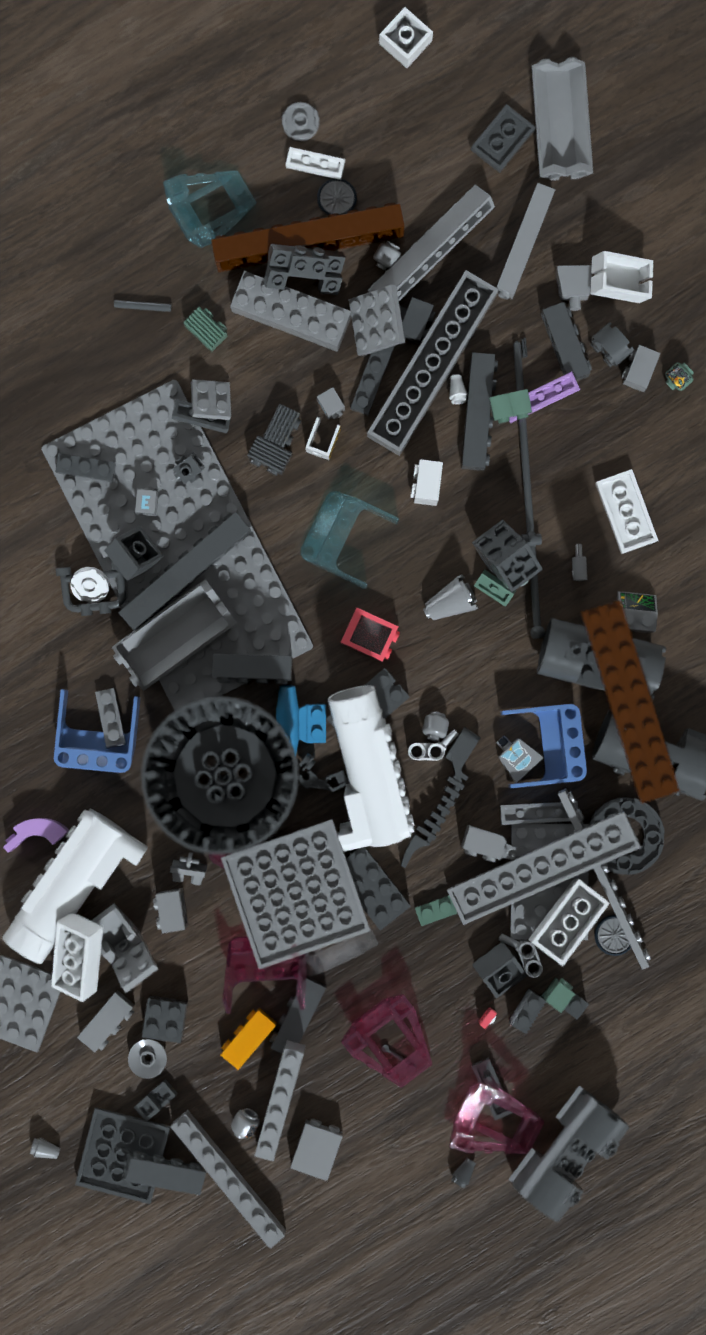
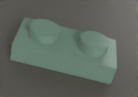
[474,569,516,607]
[414,895,457,926]

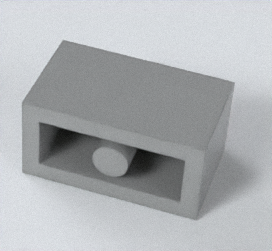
[622,345,661,392]

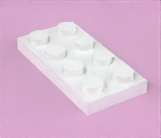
[595,469,658,554]

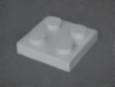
[191,379,231,420]

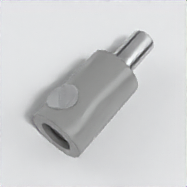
[572,544,587,581]

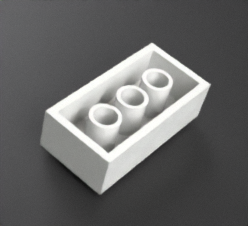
[528,878,610,966]
[51,912,103,1002]

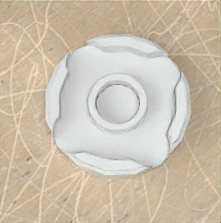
[71,567,109,603]

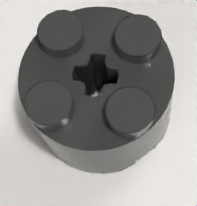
[591,322,634,367]

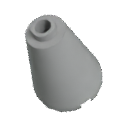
[423,574,479,620]

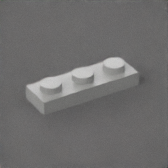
[95,688,126,749]

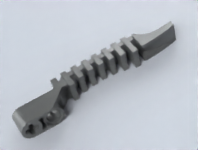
[401,727,481,868]

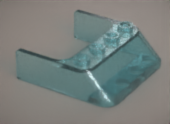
[300,491,399,589]

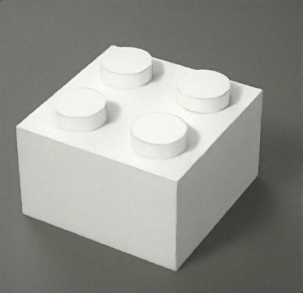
[379,7,433,68]
[411,459,443,506]

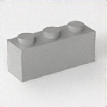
[77,990,135,1053]

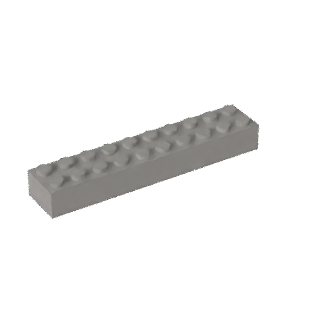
[367,270,499,456]

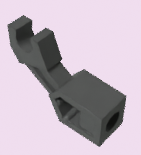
[299,770,349,792]

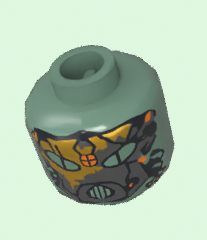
[665,362,694,391]

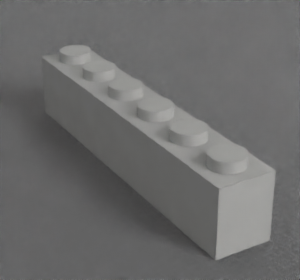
[255,1040,306,1161]

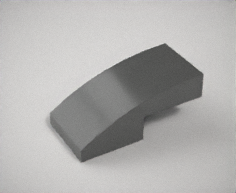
[134,1079,178,1121]

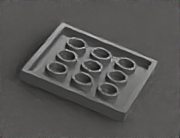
[75,1107,170,1204]

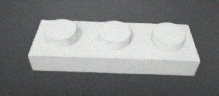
[286,147,345,180]

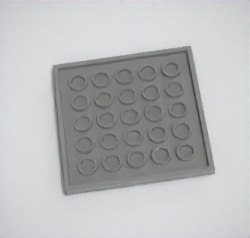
[221,819,370,969]

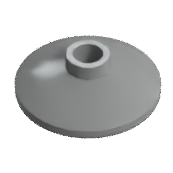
[128,1039,167,1079]

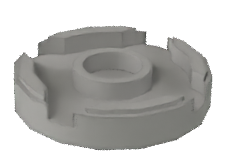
[282,102,319,141]

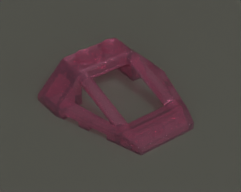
[341,994,433,1088]
[449,1083,544,1154]

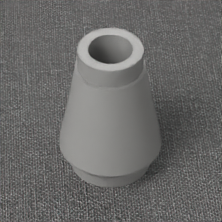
[30,1138,60,1159]

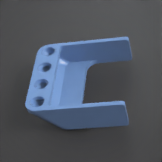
[54,689,141,773]
[500,704,587,788]

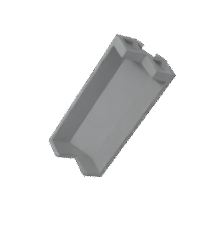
[532,57,593,180]
[112,579,237,691]

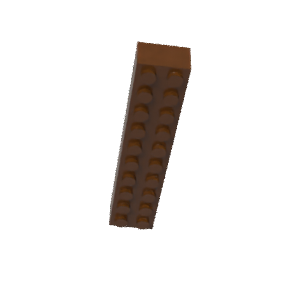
[211,203,405,273]
[580,600,680,803]

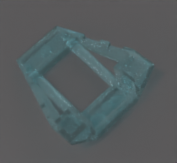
[163,171,256,248]

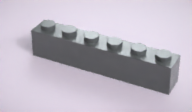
[461,352,498,471]

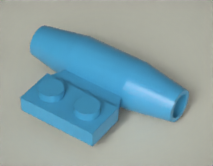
[276,685,326,755]

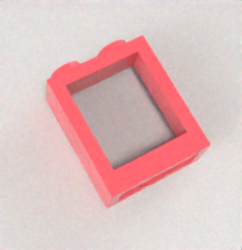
[341,608,400,662]

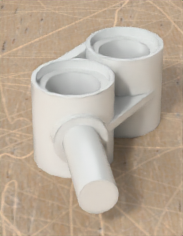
[408,730,459,761]

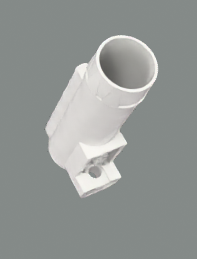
[328,686,415,852]
[2,808,148,964]

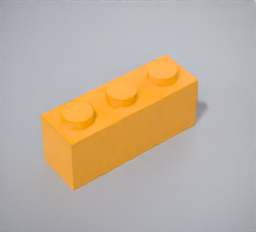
[221,1008,277,1070]

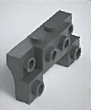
[263,244,346,295]

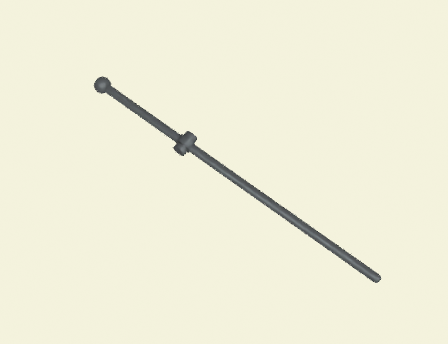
[513,341,545,639]

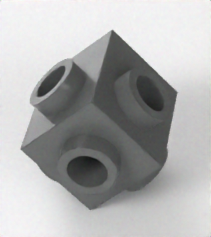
[173,452,205,484]

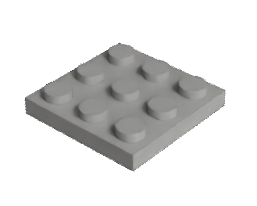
[349,285,405,356]

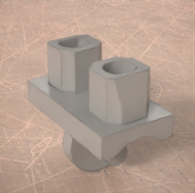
[170,852,208,885]

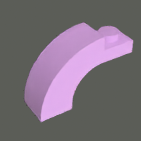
[3,818,70,853]

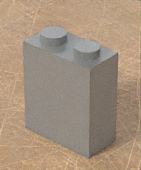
[290,1119,343,1181]

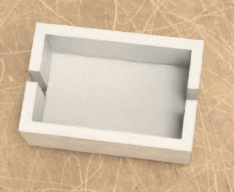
[591,251,653,303]

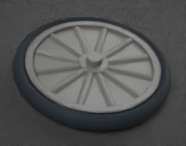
[317,178,357,215]
[594,915,634,956]

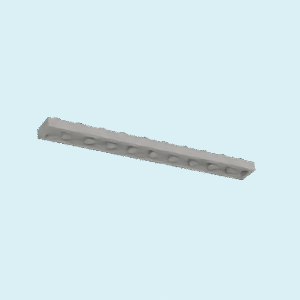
[558,788,651,970]

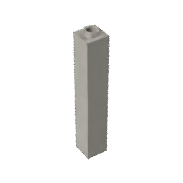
[496,183,555,300]

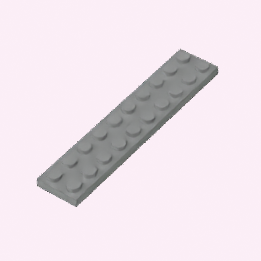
[447,811,641,925]

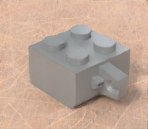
[461,825,517,862]

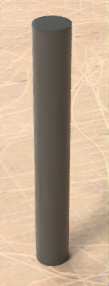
[114,300,172,312]

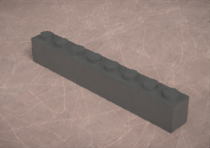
[118,512,252,630]

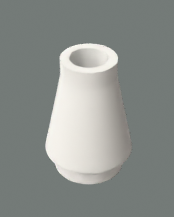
[449,374,468,404]

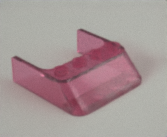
[222,936,307,1014]

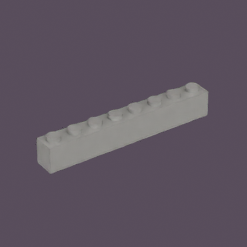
[368,185,495,301]
[170,1110,286,1249]

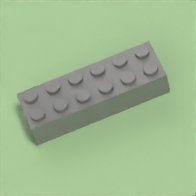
[230,271,351,352]

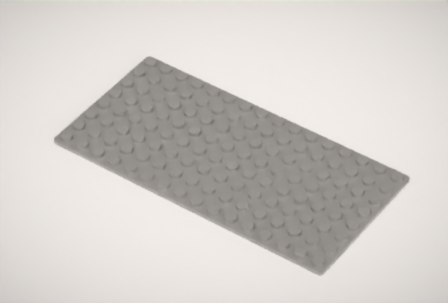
[42,380,313,711]

